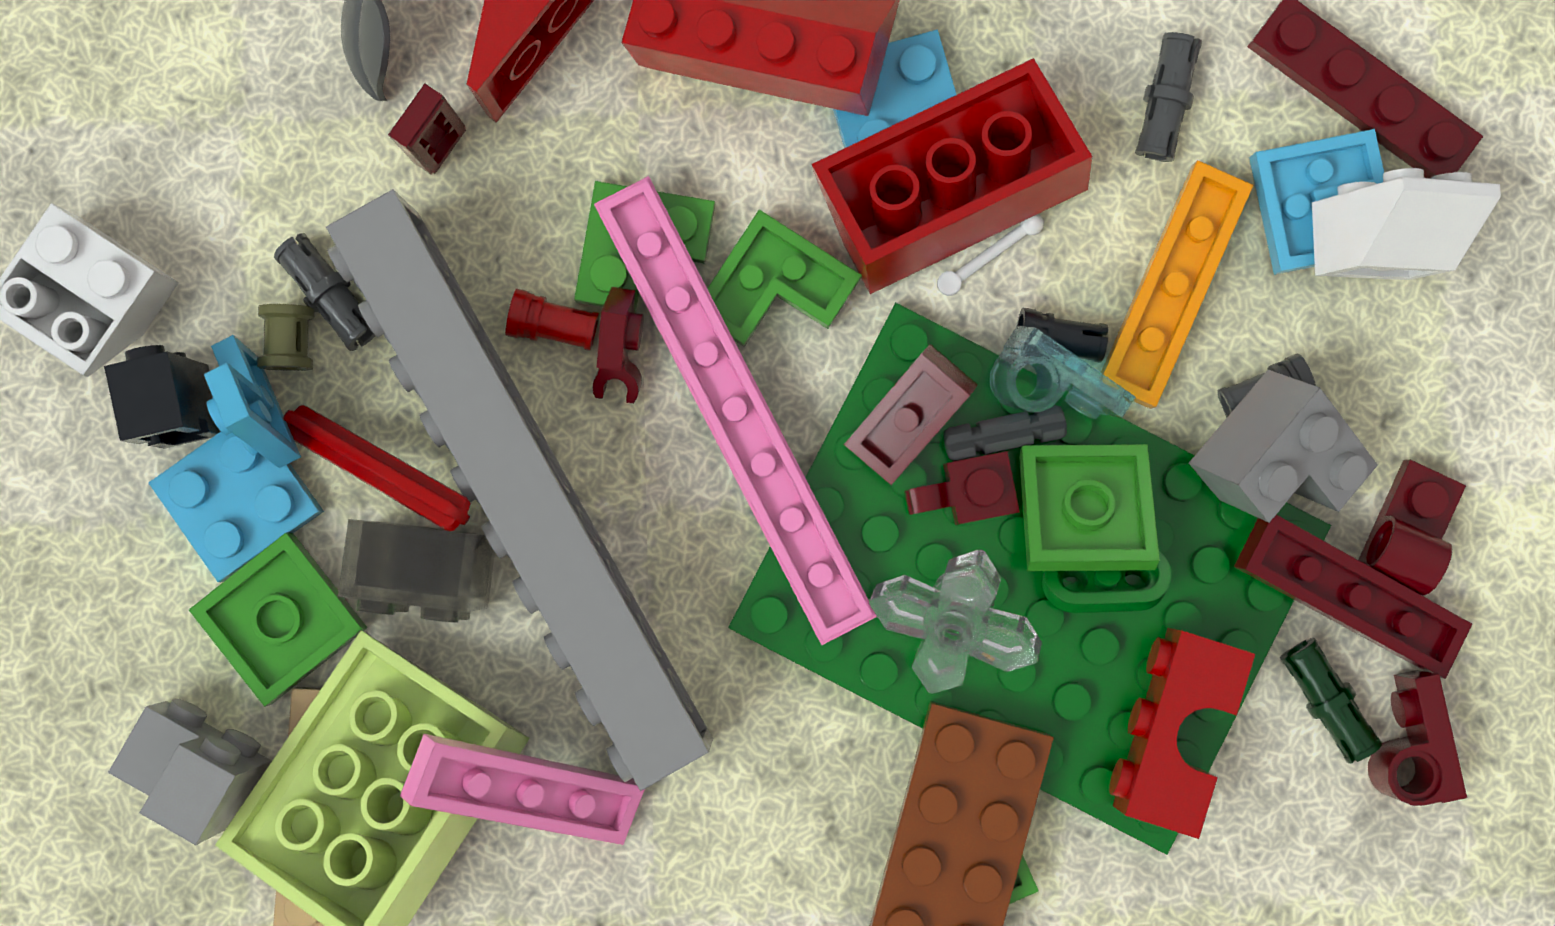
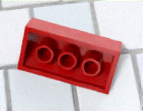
[621,0,900,116]
[812,58,1093,294]

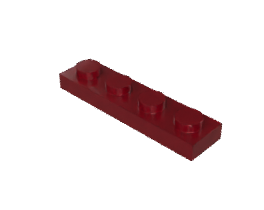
[1247,0,1483,179]
[1234,514,1472,679]

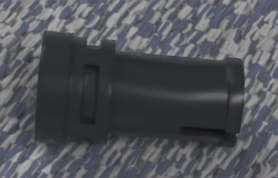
[1014,308,1108,363]

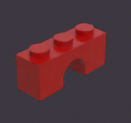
[1109,628,1255,839]

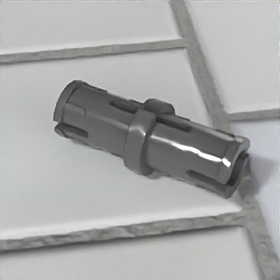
[1135,32,1202,162]
[274,233,375,351]

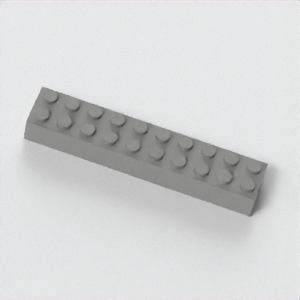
[326,189,713,791]

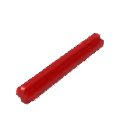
[283,405,471,531]

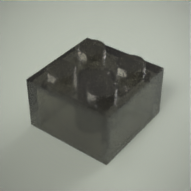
[338,519,495,623]

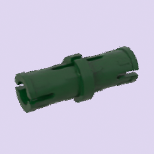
[1280,638,1382,764]

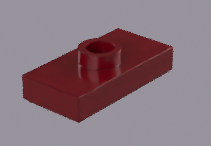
[388,83,466,175]

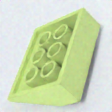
[215,630,530,926]

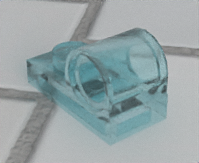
[990,326,1136,420]

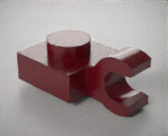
[592,287,644,404]
[904,451,1020,525]

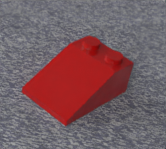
[466,0,594,123]

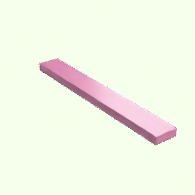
[594,176,877,645]

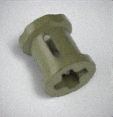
[257,304,315,371]

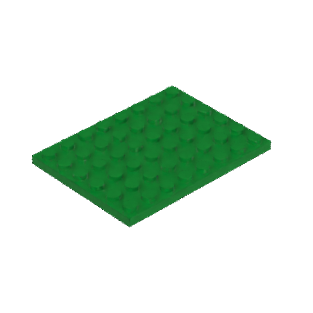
[728,302,1331,855]

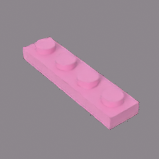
[400,734,645,845]

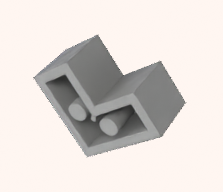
[1189,370,1378,523]
[108,698,272,845]

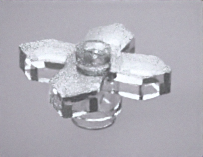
[869,549,1042,694]

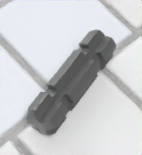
[944,405,1067,461]

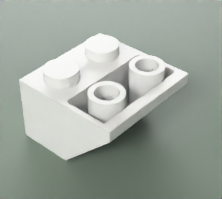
[1312,168,1501,280]
[0,203,179,377]

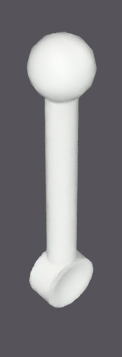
[937,214,1044,296]

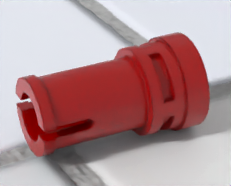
[505,288,599,351]

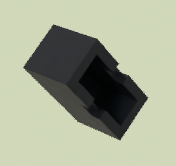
[104,345,221,449]

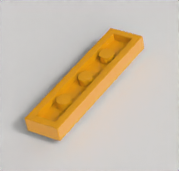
[1096,160,1253,409]

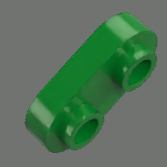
[1042,551,1172,613]

